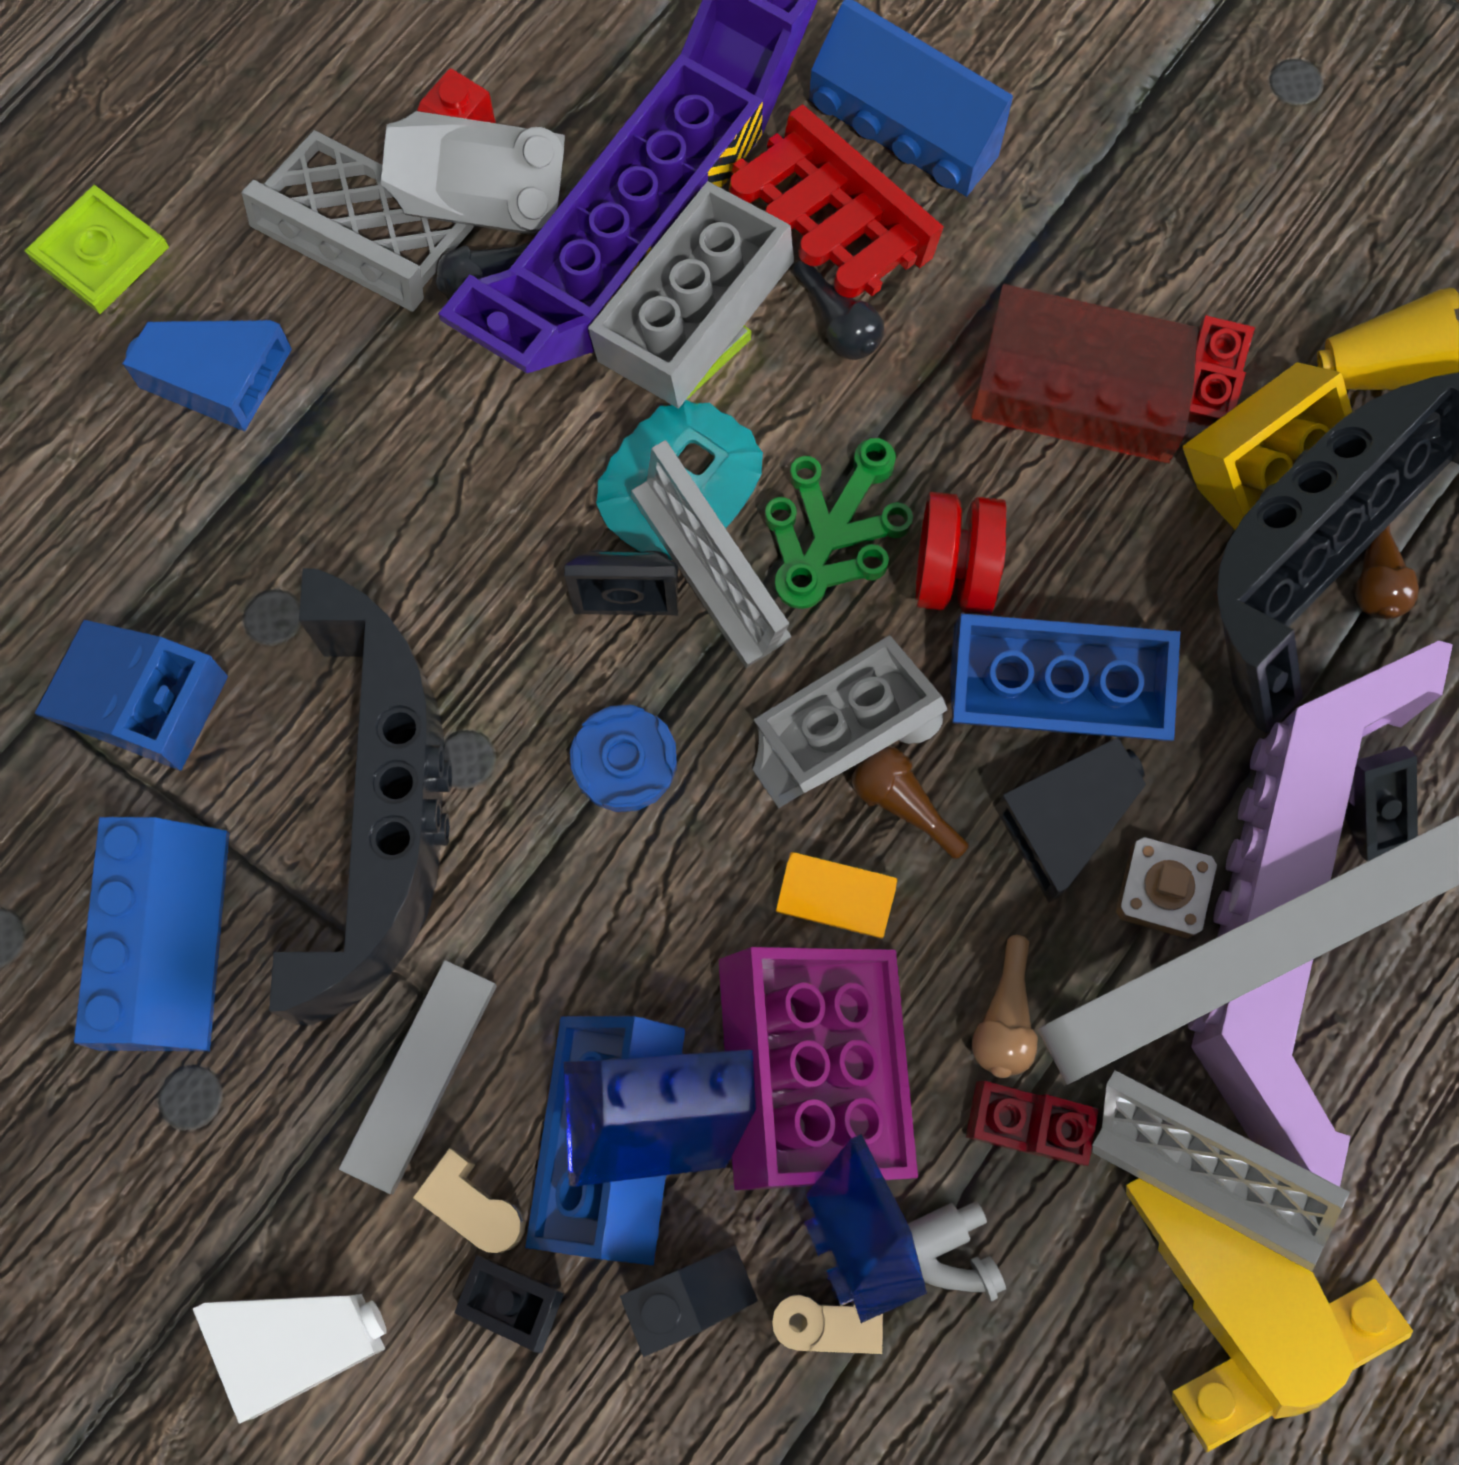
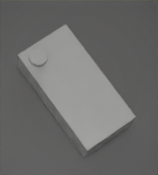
[588,181,794,409]

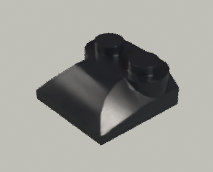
[564,550,679,616]

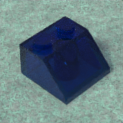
[804,1134,927,1323]

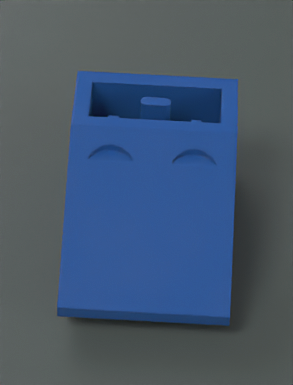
[35,620,228,771]

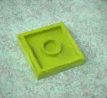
[24,185,169,314]

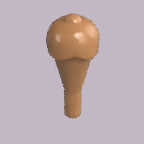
[972,935,1038,1078]

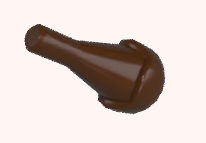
[1354,524,1419,619]
[852,746,969,859]

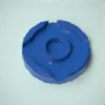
[570,705,677,812]

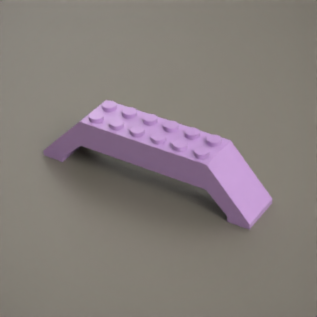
[1188,641,1453,1187]

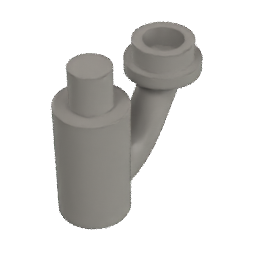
[889,1201,1006,1302]

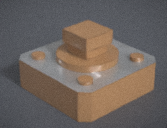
[1116,837,1217,939]

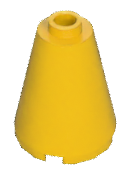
[1317,287,1459,390]

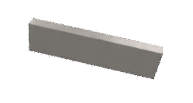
[339,960,497,1195]

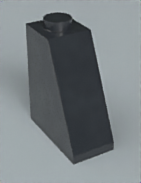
[995,737,1146,903]
[620,1245,758,1358]

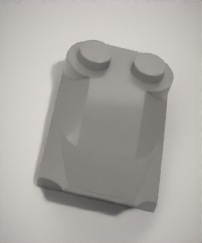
[381,111,565,236]
[752,635,947,809]

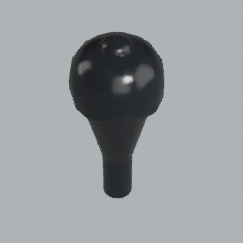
[436,242,530,300]
[793,260,884,360]

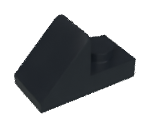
[1345,745,1418,862]
[454,1255,564,1354]

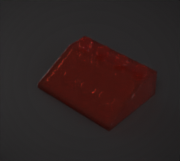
[971,284,1198,464]

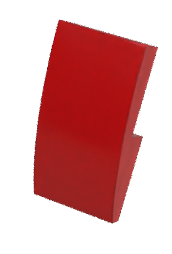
[1181,315,1255,420]

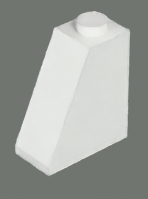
[193,1294,387,1424]

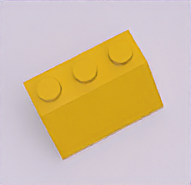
[1182,362,1352,530]

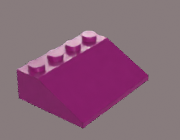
[718,947,918,1191]

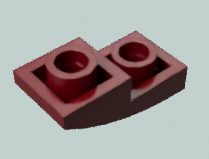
[965,1081,1099,1166]

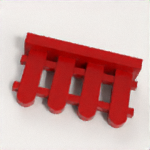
[729,104,944,298]

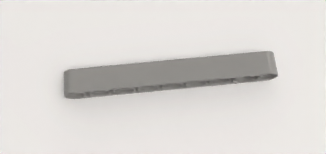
[1038,816,1459,1085]

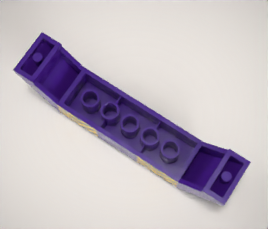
[438,0,818,373]

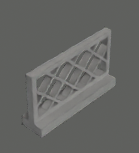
[242,130,474,312]
[631,440,792,668]
[1092,1070,1350,1272]

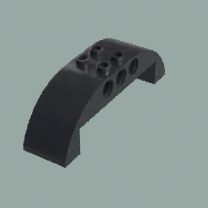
[1217,372,1459,733]
[269,568,453,1026]

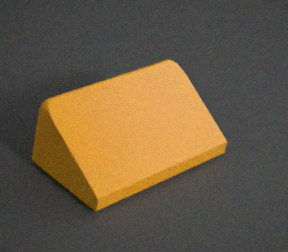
[776,852,898,939]

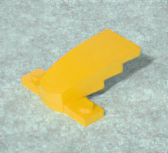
[1126,1178,1413,1453]

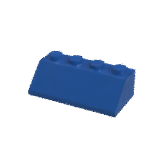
[809,0,1013,197]
[950,614,1181,741]
[74,817,230,1051]
[525,1016,685,1266]

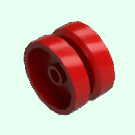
[915,492,1006,615]

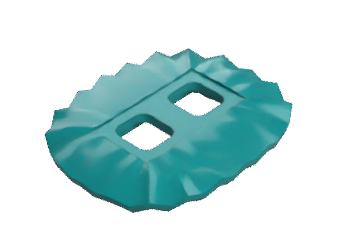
[596,400,763,560]

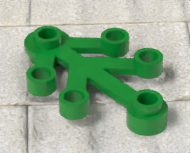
[765,438,913,609]

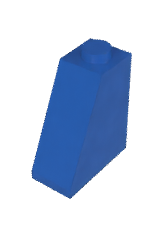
[122,320,292,432]

